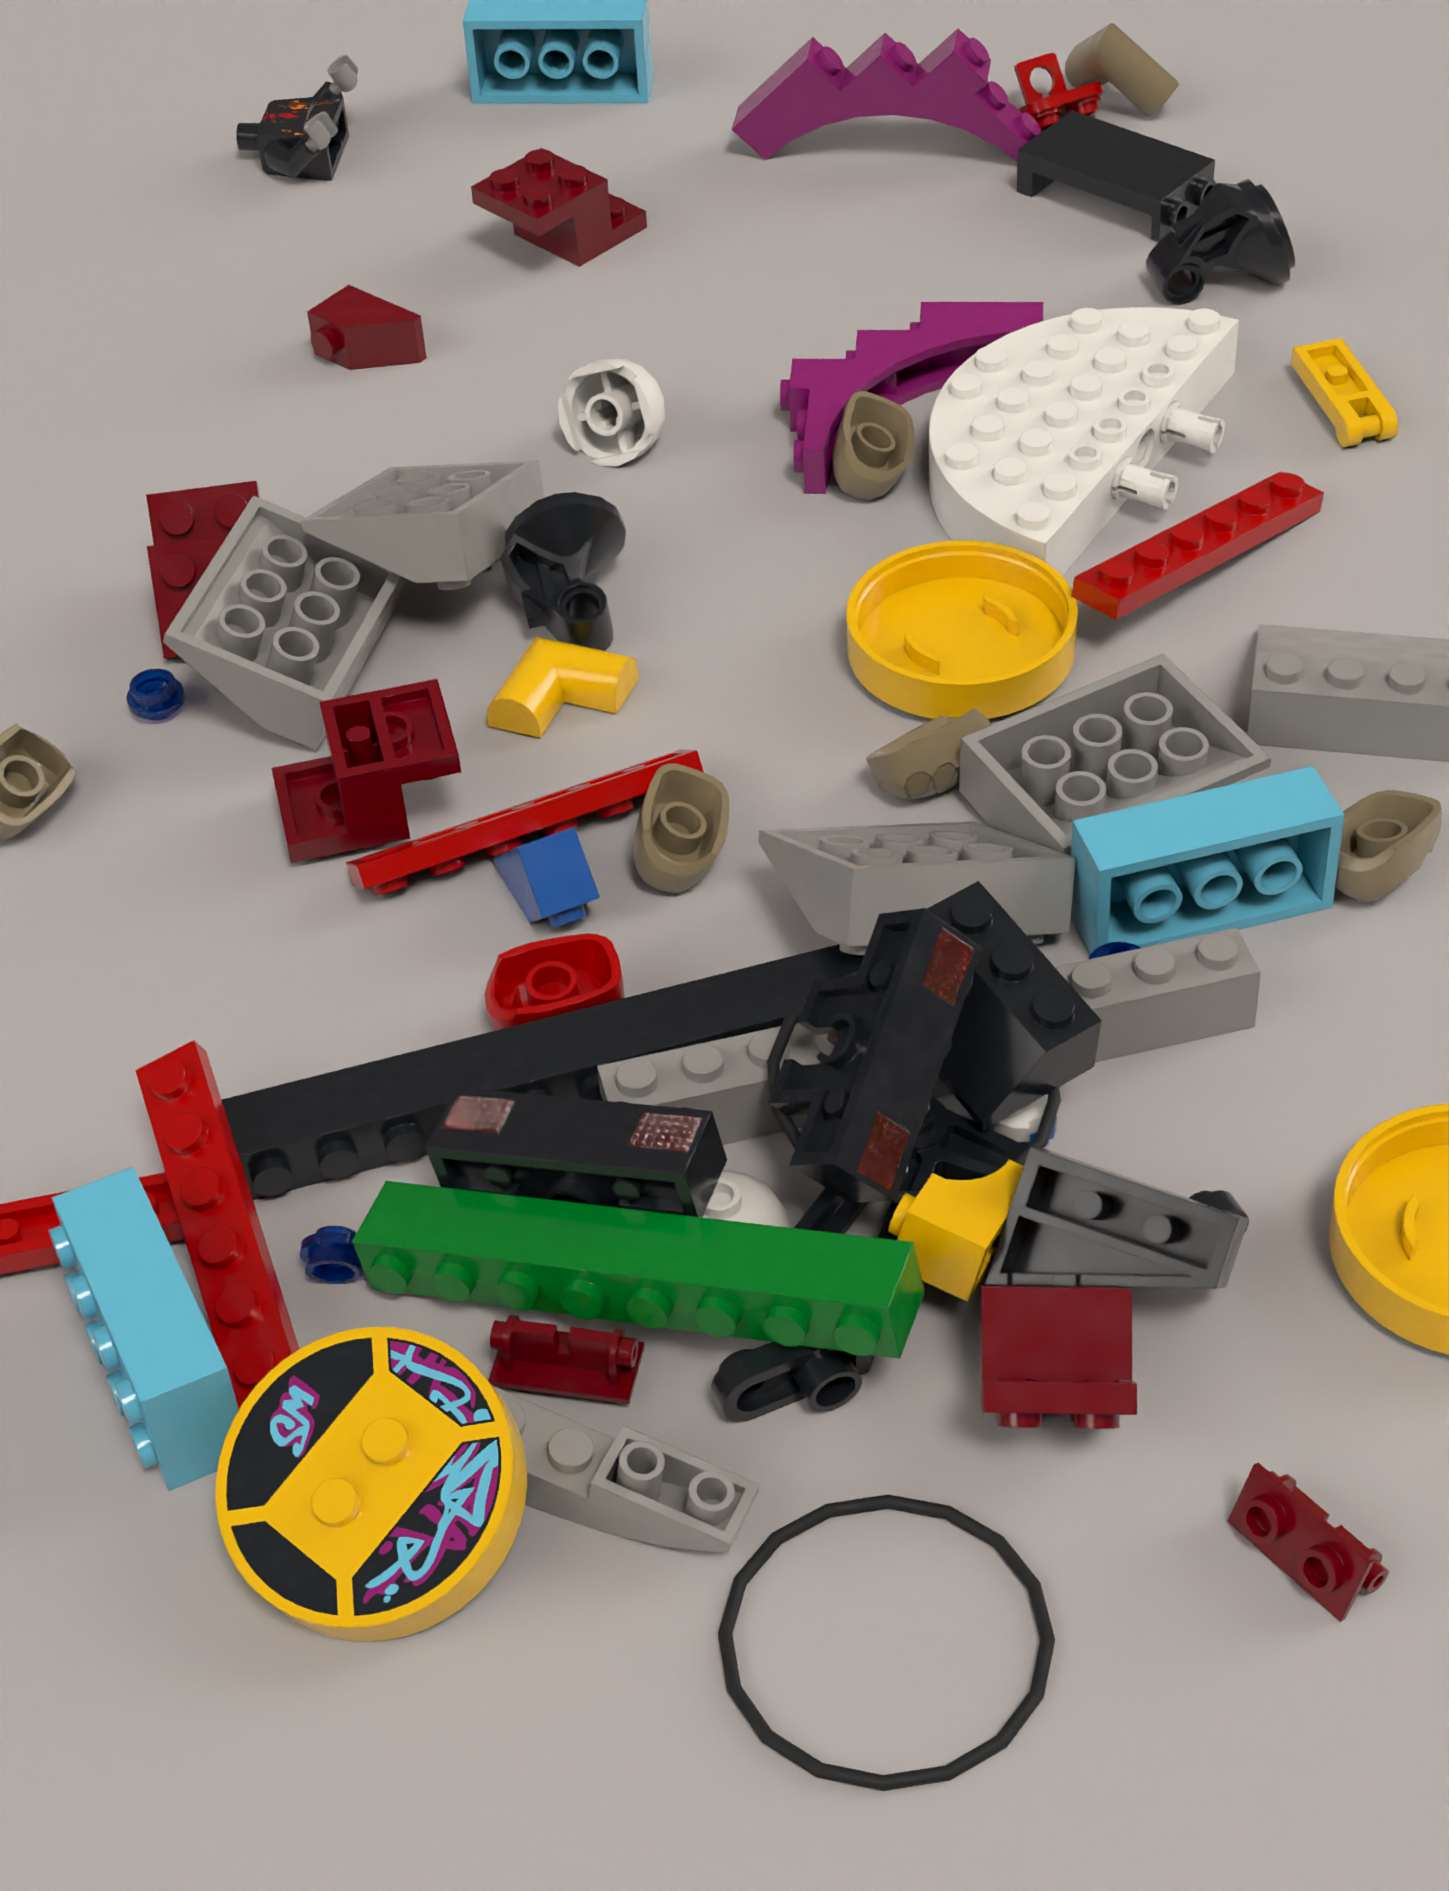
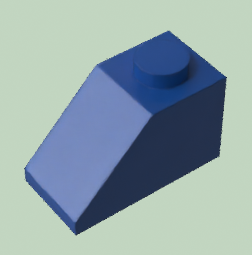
[493,827,600,929]

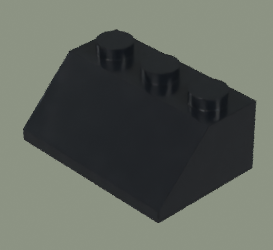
[927,881,1102,1130]

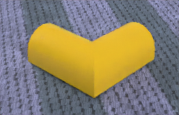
[487,636,639,738]

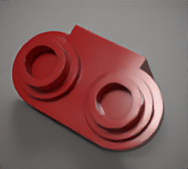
[1014,53,1104,130]

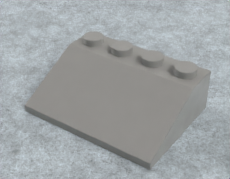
[301,460,544,590]
[163,496,405,751]
[1247,624,1449,762]
[959,654,1271,855]
[758,821,1076,955]

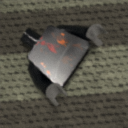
[236,55,358,181]

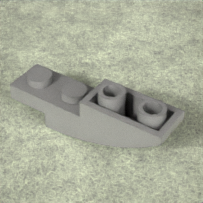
[492,1385,760,1552]

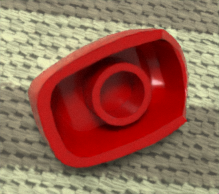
[484,933,625,1030]

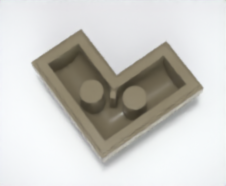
[1065,23,1179,117]

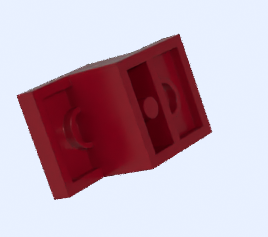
[471,148,647,267]
[146,481,260,659]
[271,679,461,863]
[980,1284,1137,1429]

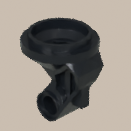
[1146,179,1295,305]
[501,492,626,651]

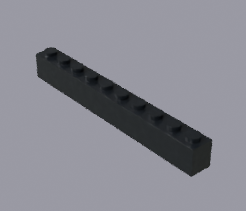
[221,944,864,1200]

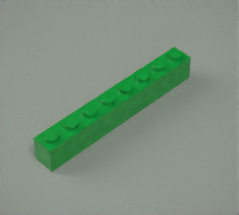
[352,1181,925,1359]

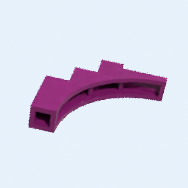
[731,28,1041,161]
[780,302,1044,494]

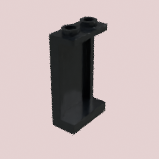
[1017,110,1216,242]

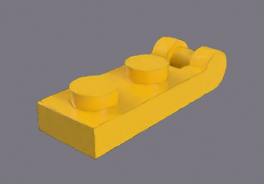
[1291,338,1398,447]

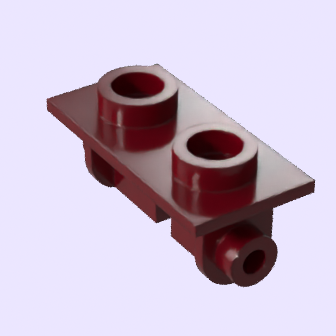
[488,1315,645,1404]
[1227,1462,1389,1622]

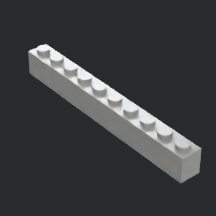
[597,927,1261,1145]

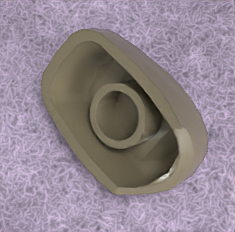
[832,391,915,501]
[866,708,991,800]
[0,724,77,840]
[633,763,729,893]
[1335,790,1442,902]

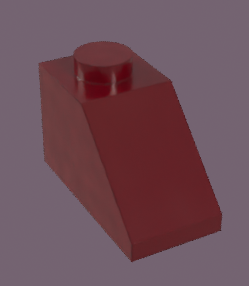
[307,285,427,370]

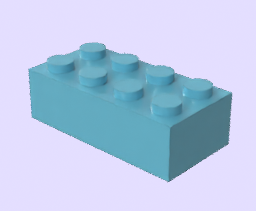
[462,0,654,104]
[1071,766,1345,959]
[48,1167,239,1491]

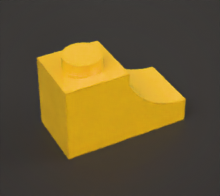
[888,1159,1024,1302]

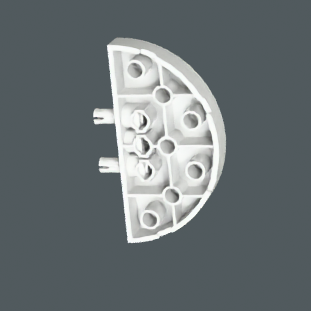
[929,307,1239,576]

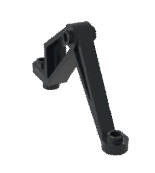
[711,1097,1249,1421]

